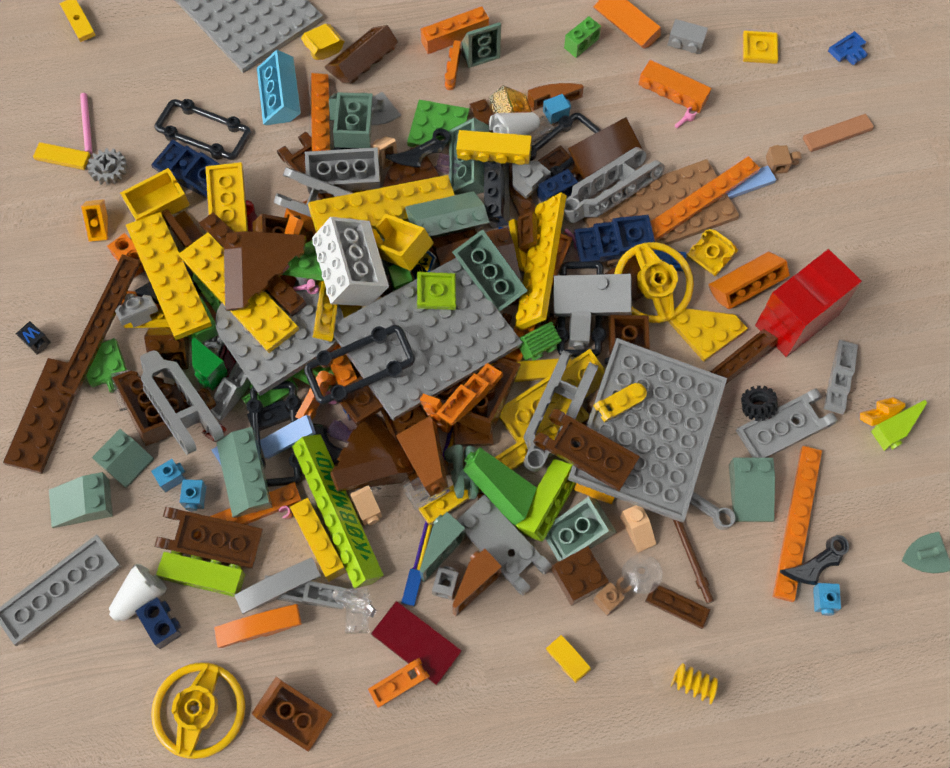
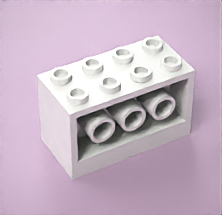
[312,217,389,306]

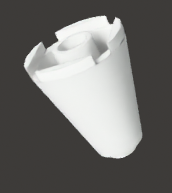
[489,112,540,135]
[109,563,167,622]

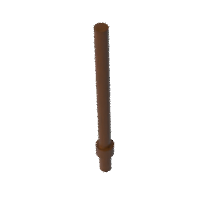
[673,519,714,604]

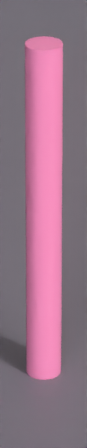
[80,93,92,154]

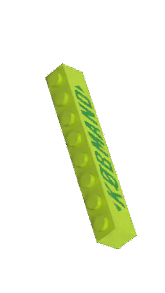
[292,434,384,589]

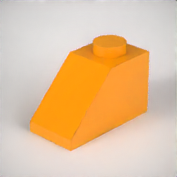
[81,199,108,242]

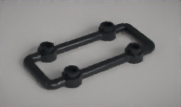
[154,99,251,160]
[530,112,601,181]
[556,261,607,357]
[304,325,415,404]
[246,381,302,487]

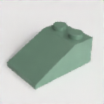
[461,22,501,68]
[333,92,373,148]
[729,458,775,522]
[49,472,113,528]
[545,497,617,561]
[420,512,466,582]

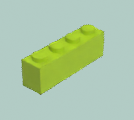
[516,459,575,542]
[156,551,246,597]

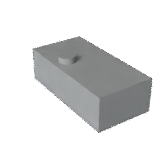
[305,147,381,194]
[554,274,632,317]

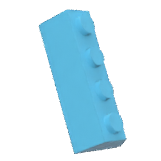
[257,50,301,125]

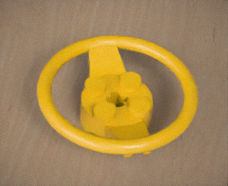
[614,242,694,323]
[151,663,245,759]

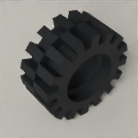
[741,385,778,421]

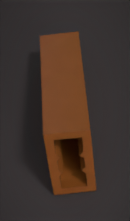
[396,416,448,497]

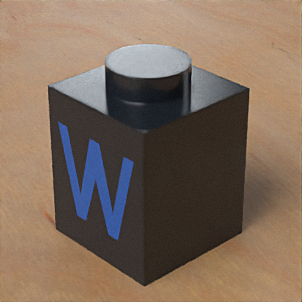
[15,321,51,355]

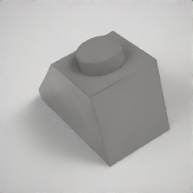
[569,312,591,349]

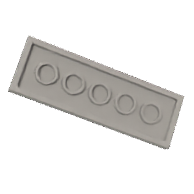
[0,535,122,646]

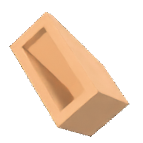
[371,136,397,169]
[350,485,382,526]
[620,505,656,553]

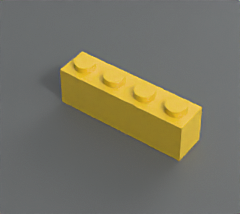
[456,130,532,165]
[290,498,347,582]

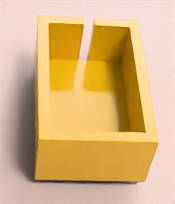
[120,168,190,221]
[372,214,433,271]

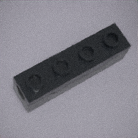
[484,161,510,228]

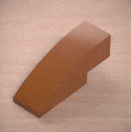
[527,83,584,111]

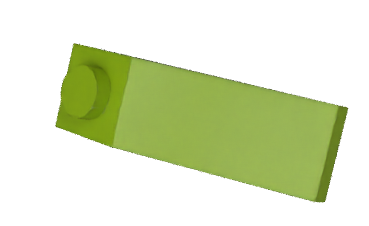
[871,400,927,451]

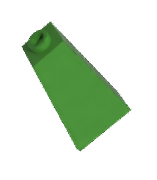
[463,448,537,525]

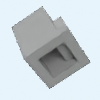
[432,566,459,600]

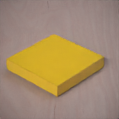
[743,31,778,64]

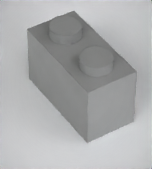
[667,19,708,54]

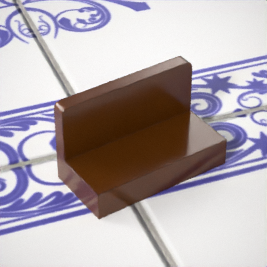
[518,211,537,254]

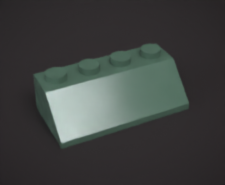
[449,118,489,195]
[405,191,489,239]
[452,229,528,312]
[216,427,273,518]

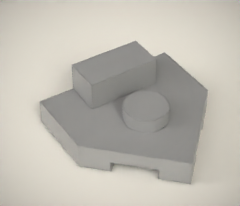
[512,161,551,199]
[115,293,158,327]

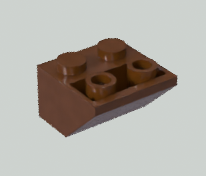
[144,327,189,370]

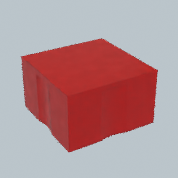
[755,248,862,357]

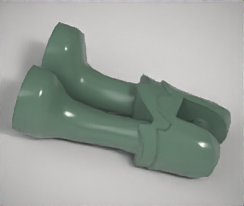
[444,445,479,500]

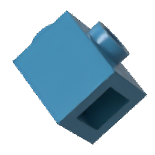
[543,94,571,125]
[151,459,186,492]
[179,479,207,511]
[813,583,841,616]

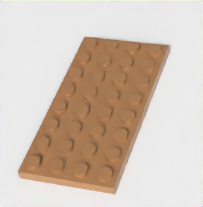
[583,159,739,267]

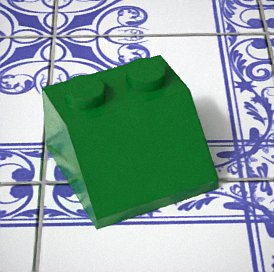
[192,337,229,391]

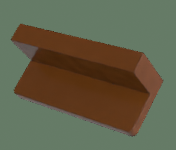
[161,209,203,249]

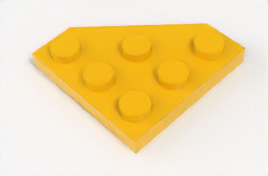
[668,308,748,362]

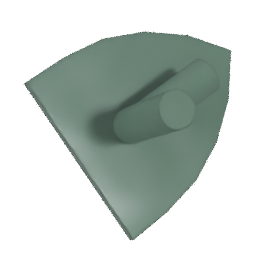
[902,532,950,574]

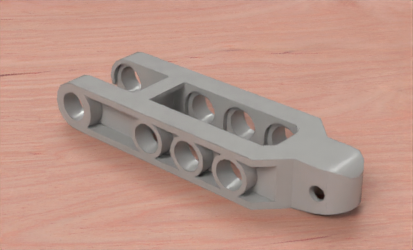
[563,147,665,223]
[274,167,380,233]
[140,350,224,455]
[523,350,598,472]

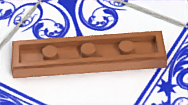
[803,113,874,152]

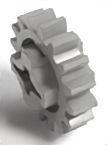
[87,148,128,185]

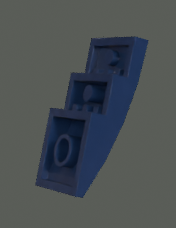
[151,139,221,198]
[574,214,655,262]

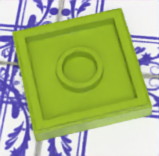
[417,272,456,310]

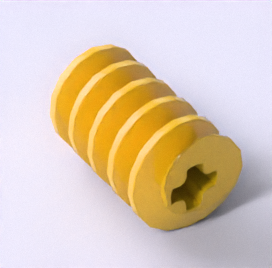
[670,663,718,705]

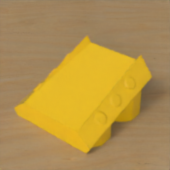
[301,24,345,60]
[687,229,738,276]

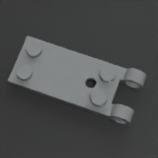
[736,388,838,458]
[457,495,552,596]

